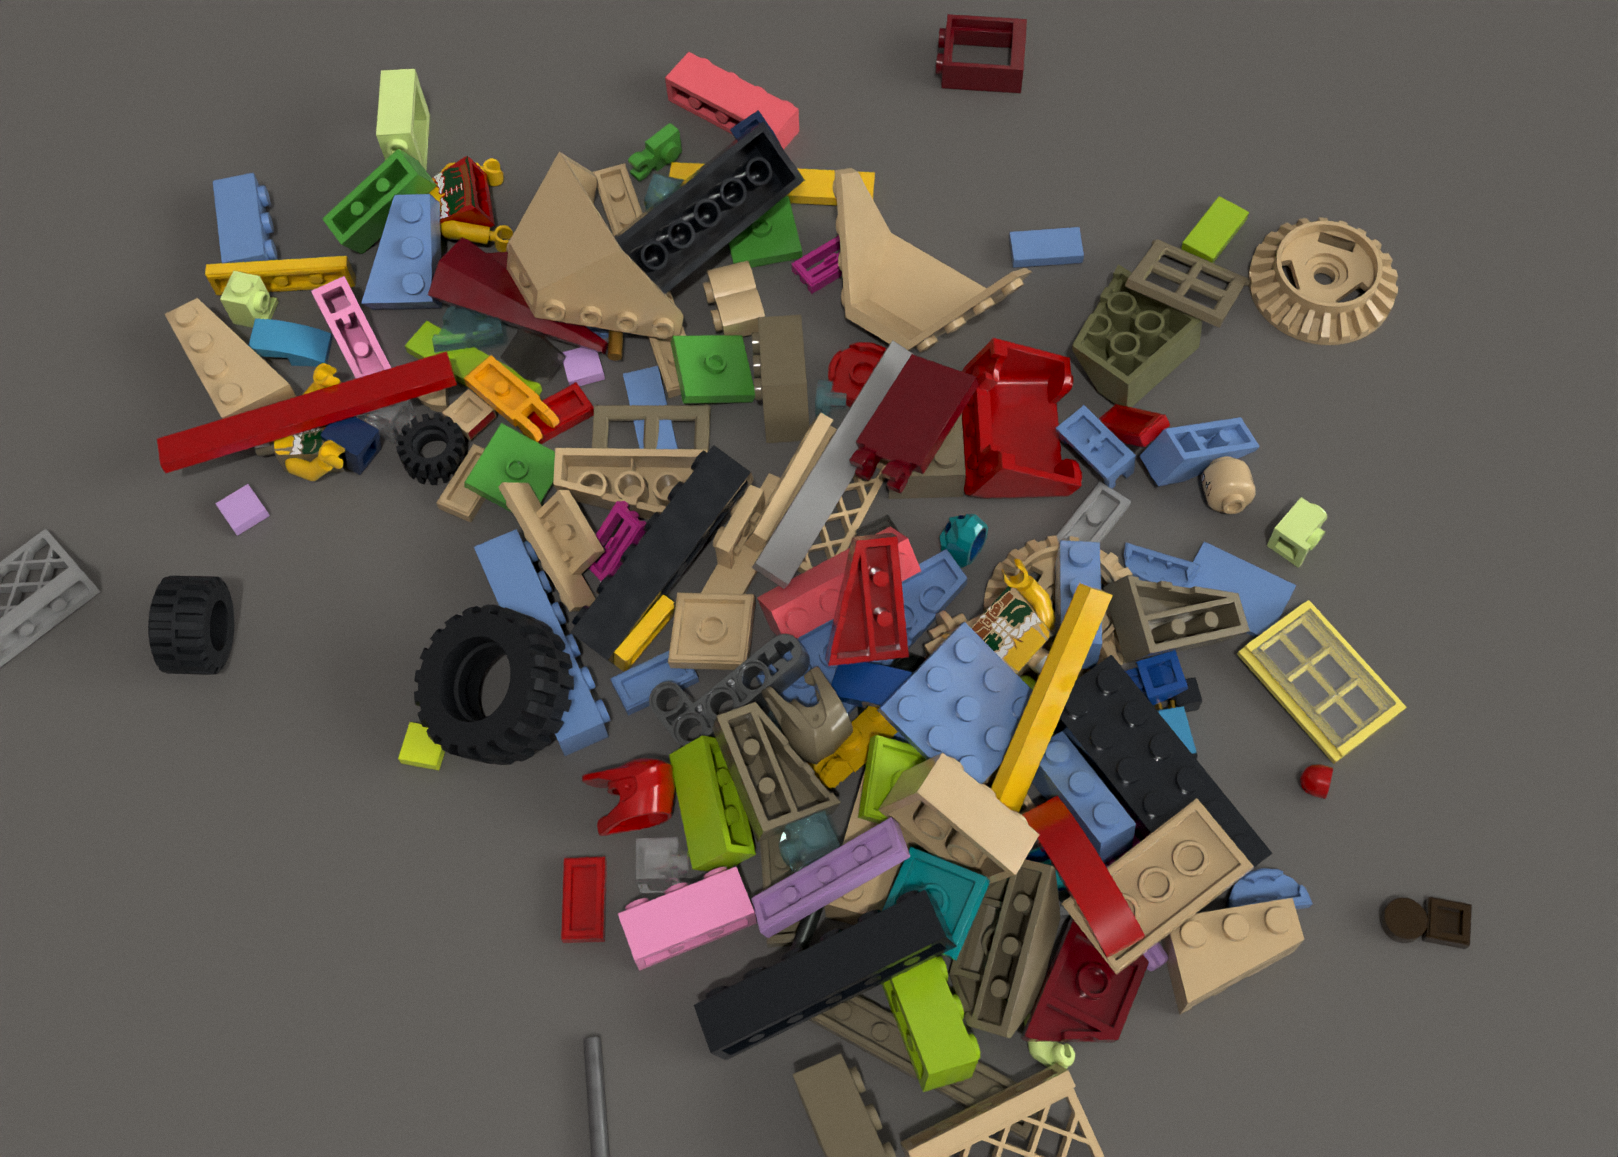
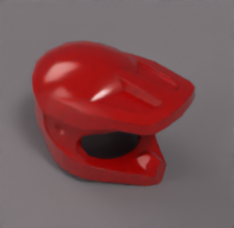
[582,758,675,836]

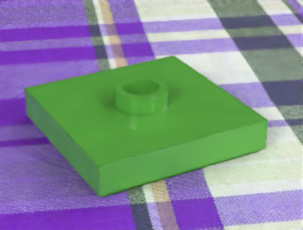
[728,196,802,267]
[670,335,755,403]
[464,423,555,512]

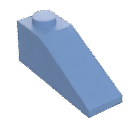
[1140,417,1260,486]

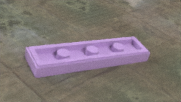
[751,817,910,938]

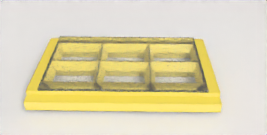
[1237,600,1407,764]

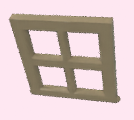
[1125,239,1250,328]
[592,404,711,451]

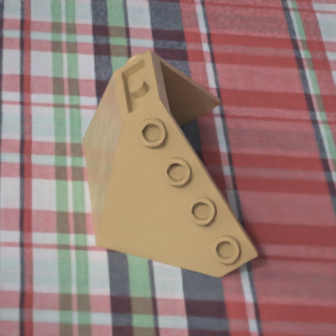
[506,152,684,340]
[833,168,1032,353]

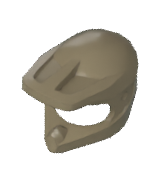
[761,666,853,765]

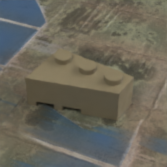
[1103,575,1250,664]
[792,1054,896,1157]

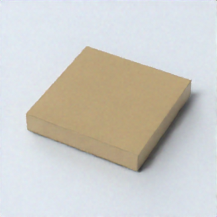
[668,593,756,670]

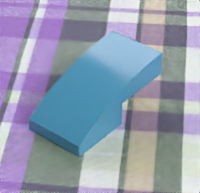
[249,318,333,367]

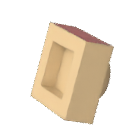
[442,389,496,440]

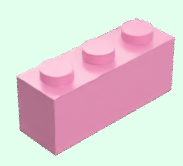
[618,867,757,971]

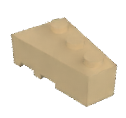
[1161,898,1305,1015]

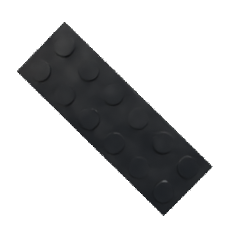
[614,121,805,294]
[1055,655,1272,867]

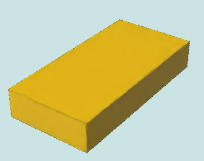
[614,594,674,672]

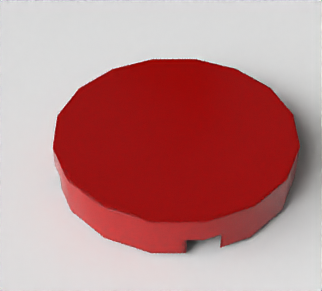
[828,342,886,407]

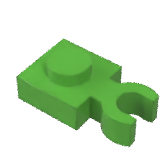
[628,123,682,181]

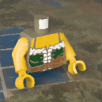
[255,363,345,481]

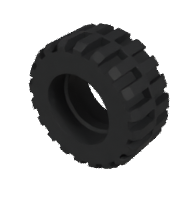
[414,604,574,765]

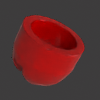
[1300,764,1333,799]

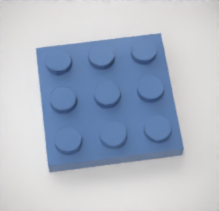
[877,622,1033,784]

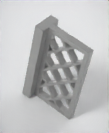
[0,529,101,667]

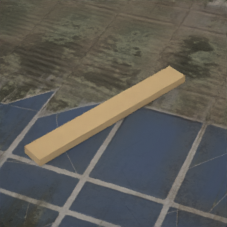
[593,163,686,398]

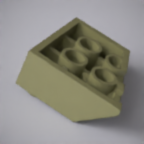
[1072,264,1203,407]

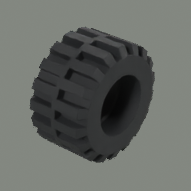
[148,575,234,675]

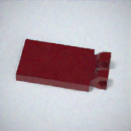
[849,354,979,494]

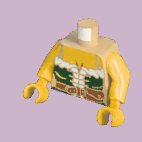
[934,559,1056,677]

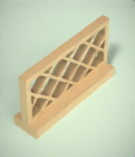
[743,412,889,573]
[900,1063,1104,1157]

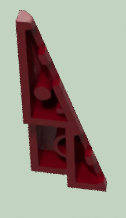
[428,237,608,355]

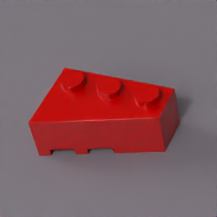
[825,533,909,666]

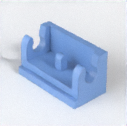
[1056,405,1136,489]

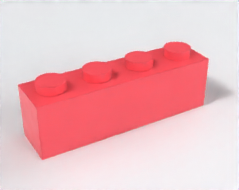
[665,52,800,149]
[757,526,921,639]

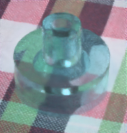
[815,380,847,418]

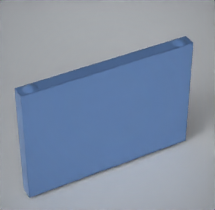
[1186,542,1296,638]

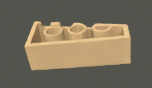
[165,298,296,419]
[553,448,708,520]

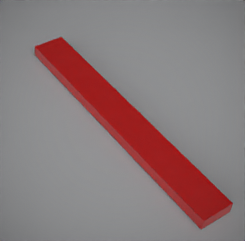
[157,351,457,474]

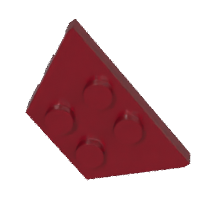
[1020,917,1149,1043]

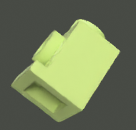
[220,271,279,328]
[1267,497,1327,568]

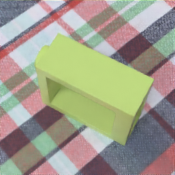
[376,69,430,170]

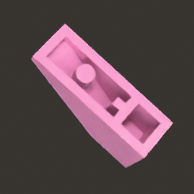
[311,276,391,378]

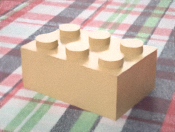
[879,752,1040,884]

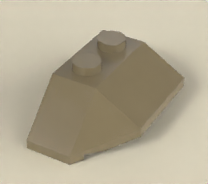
[949,859,1061,1039]

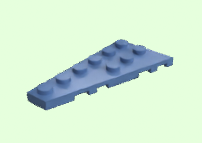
[755,549,968,715]

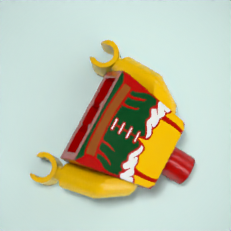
[429,156,513,252]

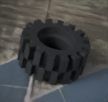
[396,413,468,485]

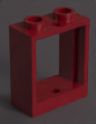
[936,14,1027,93]

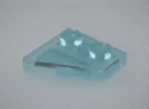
[432,306,504,353]

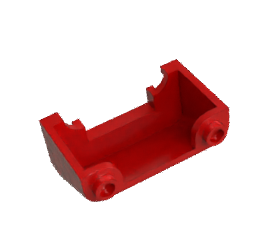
[961,338,1082,499]

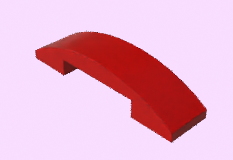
[1022,795,1145,958]

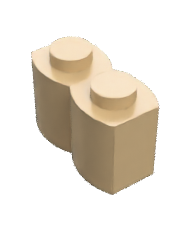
[703,261,765,337]

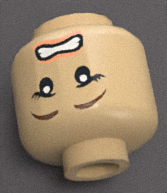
[1201,456,1256,514]

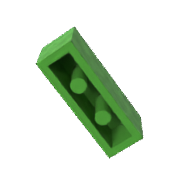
[322,149,437,254]

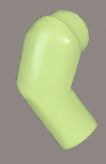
[1024,1013,1075,1069]

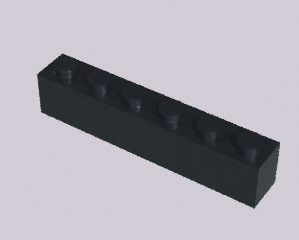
[570,445,754,664]
[694,890,957,1060]

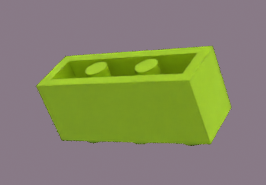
[669,735,756,871]
[881,956,980,1092]

